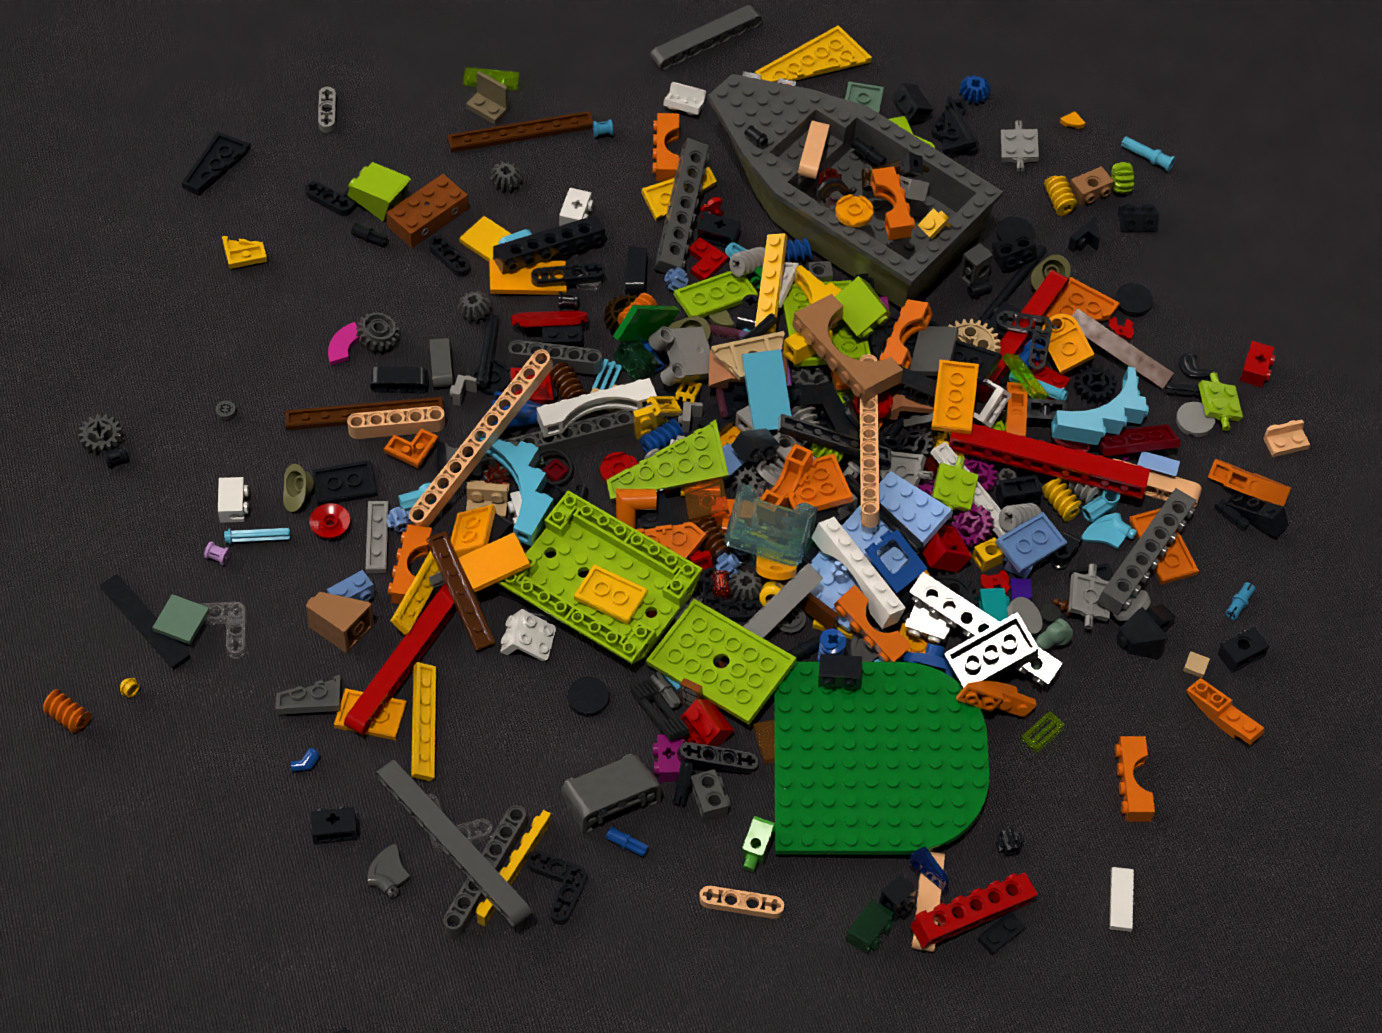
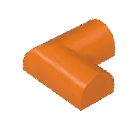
[384,428,439,468]
[616,489,657,529]

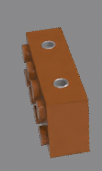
[386,174,469,248]

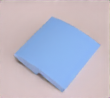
[1138,451,1180,476]

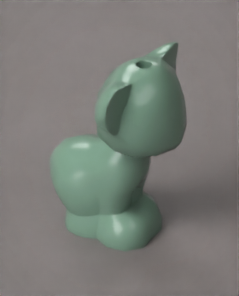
[1031,618,1073,670]

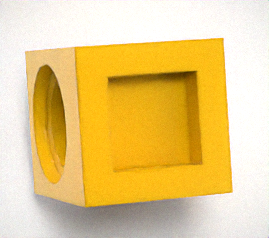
[972,537,1005,572]

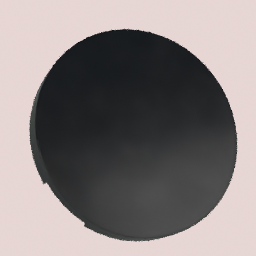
[870,316,919,370]

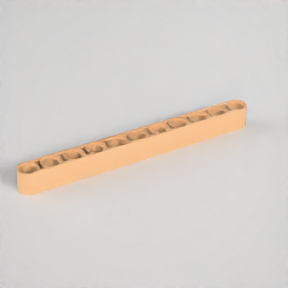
[409,350,553,527]
[860,354,879,528]

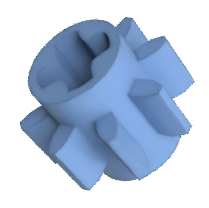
[665,267,688,291]
[386,507,412,532]
[715,552,741,578]

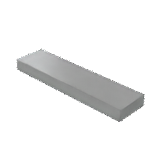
[366,501,389,573]

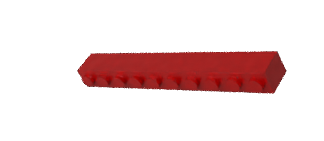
[949,423,1150,499]

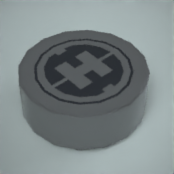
[216,401,236,421]

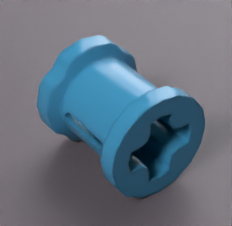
[593,119,613,137]

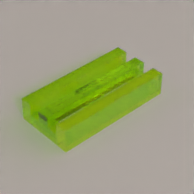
[1021,711,1065,753]

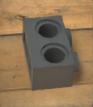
[690,769,731,822]

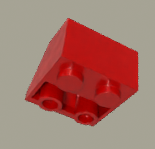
[680,699,734,755]

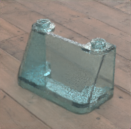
[724,484,818,566]

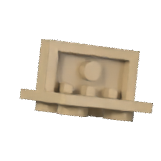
[466,480,509,518]

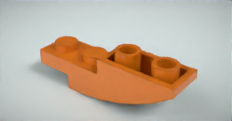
[1005,382,1028,436]
[1208,459,1292,507]
[1186,678,1264,745]
[956,681,1037,718]

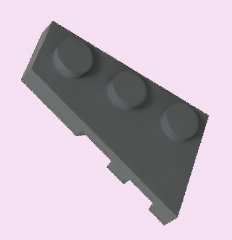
[275,675,341,715]

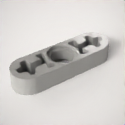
[318,87,336,133]

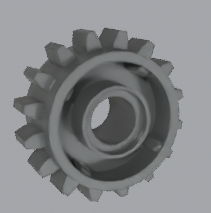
[356,312,399,351]

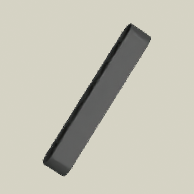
[650,5,762,70]
[443,805,526,939]

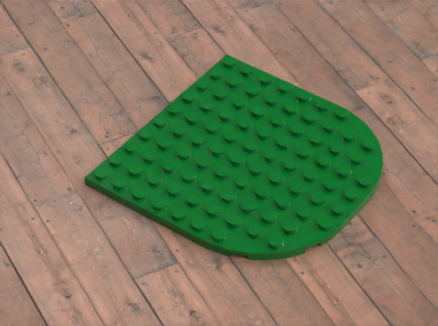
[774,662,989,855]

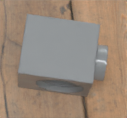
[900,176,929,202]

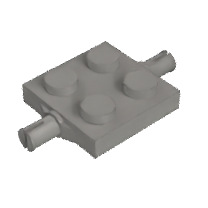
[1001,120,1039,172]
[879,451,934,488]
[1068,564,1110,629]

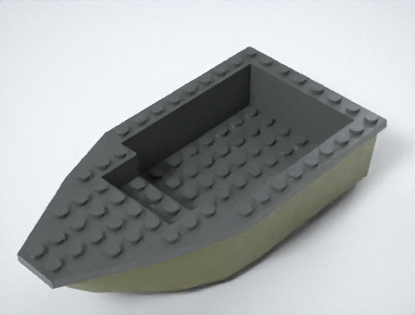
[708,74,1003,308]

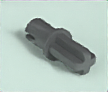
[650,672,681,709]

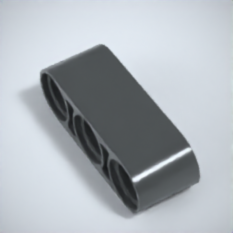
[429,338,453,388]

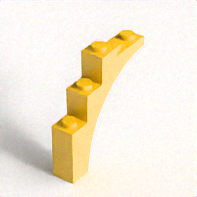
[783,265,842,365]

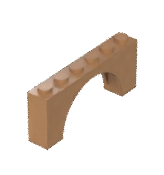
[793,294,903,402]

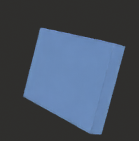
[995,512,1067,573]

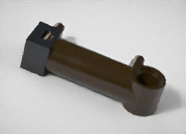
[861,153,930,191]

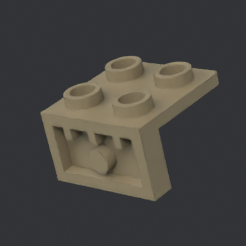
[466,71,508,125]

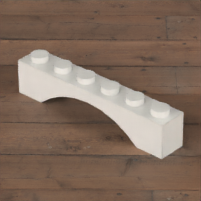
[537,378,657,438]
[811,517,905,629]

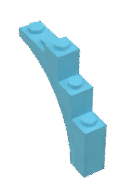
[1051,367,1149,445]
[478,436,554,546]

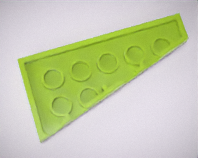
[606,420,729,501]

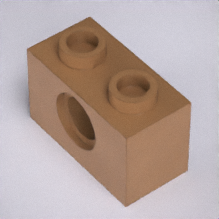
[1070,166,1114,206]

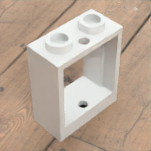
[973,380,1012,428]

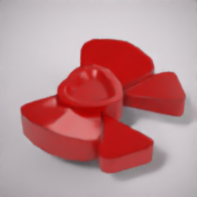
[700,197,723,219]
[1108,317,1134,341]
[980,570,1011,594]

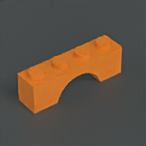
[653,113,679,181]
[870,167,915,240]
[879,299,933,369]
[757,444,813,525]
[388,524,432,604]
[833,585,911,663]
[1114,736,1155,822]

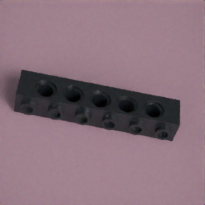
[493,215,606,274]

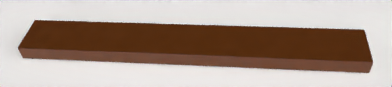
[447,111,593,153]
[285,397,444,430]

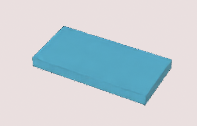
[741,349,792,431]

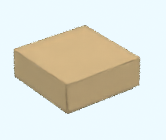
[1183,651,1210,678]

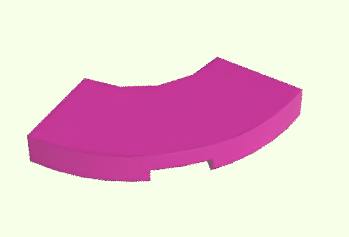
[328,322,360,366]

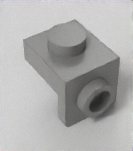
[450,375,478,406]
[678,401,703,432]

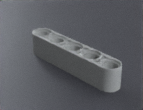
[743,563,823,638]

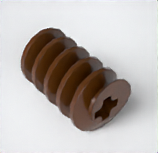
[549,362,587,400]
[695,518,733,562]

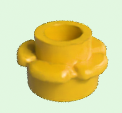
[120,678,140,698]

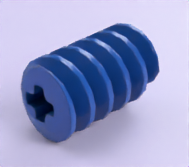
[785,238,812,263]
[640,419,684,453]
[817,628,846,662]

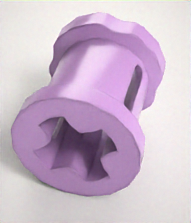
[204,541,231,565]

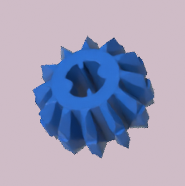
[959,74,990,104]

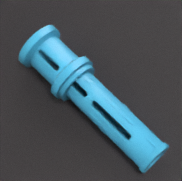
[1121,136,1176,172]

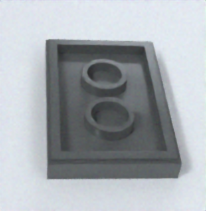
[910,326,959,376]

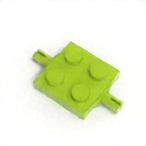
[1198,372,1243,431]
[931,456,979,520]

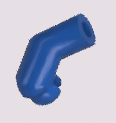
[291,748,319,772]

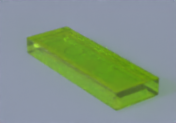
[463,67,519,90]
[1002,353,1048,399]

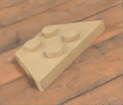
[711,331,785,380]

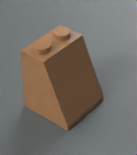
[306,592,374,653]

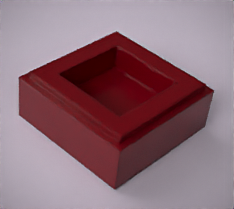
[542,458,569,481]

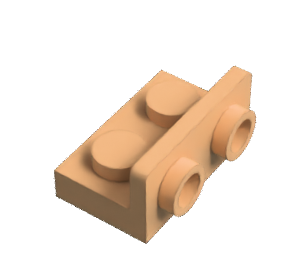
[1263,420,1310,457]

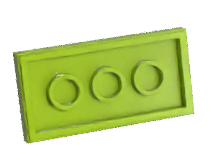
[673,271,758,318]

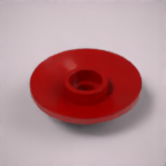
[309,503,350,538]

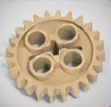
[948,319,1001,353]

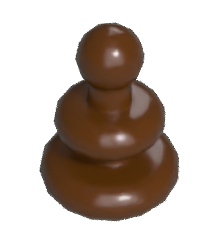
[1053,598,1077,617]

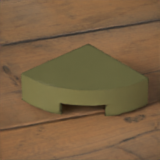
[709,310,734,329]

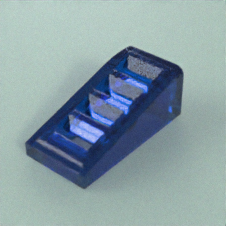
[909,846,949,892]

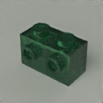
[613,340,659,381]
[846,899,894,955]

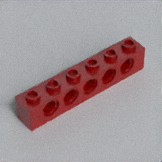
[910,872,1038,949]

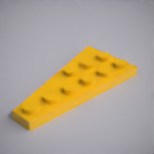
[755,26,872,83]

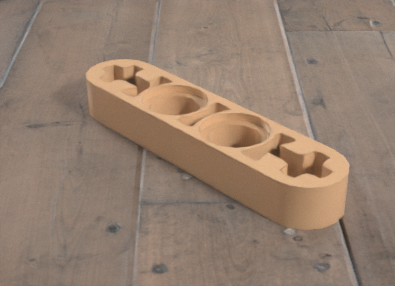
[699,886,784,919]

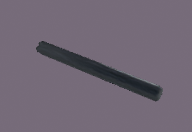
[845,474,925,553]

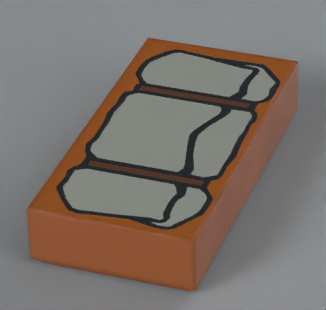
[680,678,703,707]

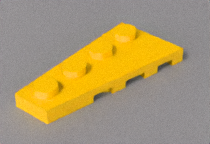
[641,167,717,222]

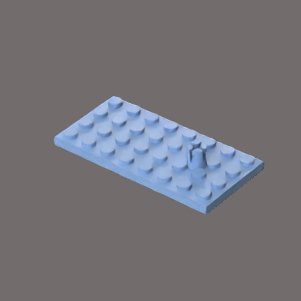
[810,471,953,632]

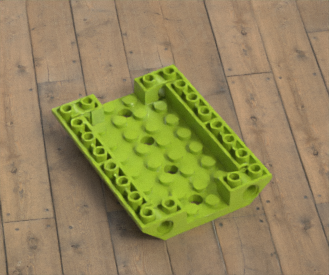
[497,490,703,664]

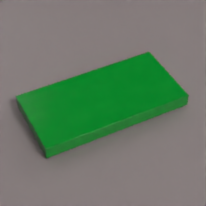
[613,305,680,341]

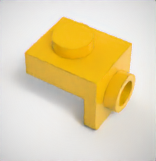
[918,208,951,239]

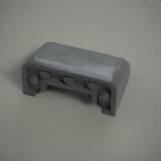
[561,754,661,836]

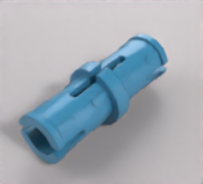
[1225,582,1256,620]

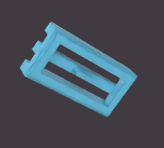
[592,359,623,390]

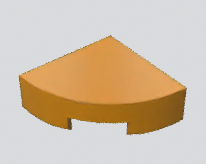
[1060,111,1086,129]

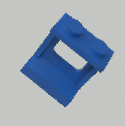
[864,529,928,594]

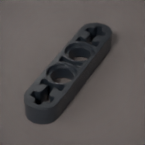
[531,263,605,287]
[677,742,759,774]

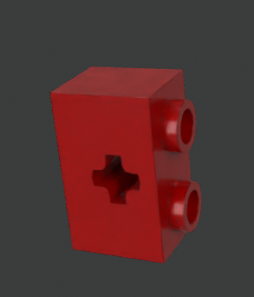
[1240,341,1276,387]

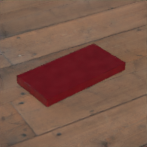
[1097,424,1181,456]

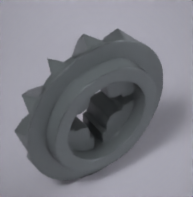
[776,606,806,634]

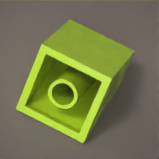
[348,162,411,221]
[835,276,891,339]

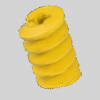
[1044,176,1077,216]
[1042,478,1082,522]

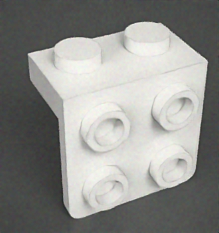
[905,594,956,644]
[500,609,556,661]

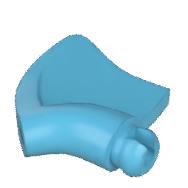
[1082,513,1137,549]

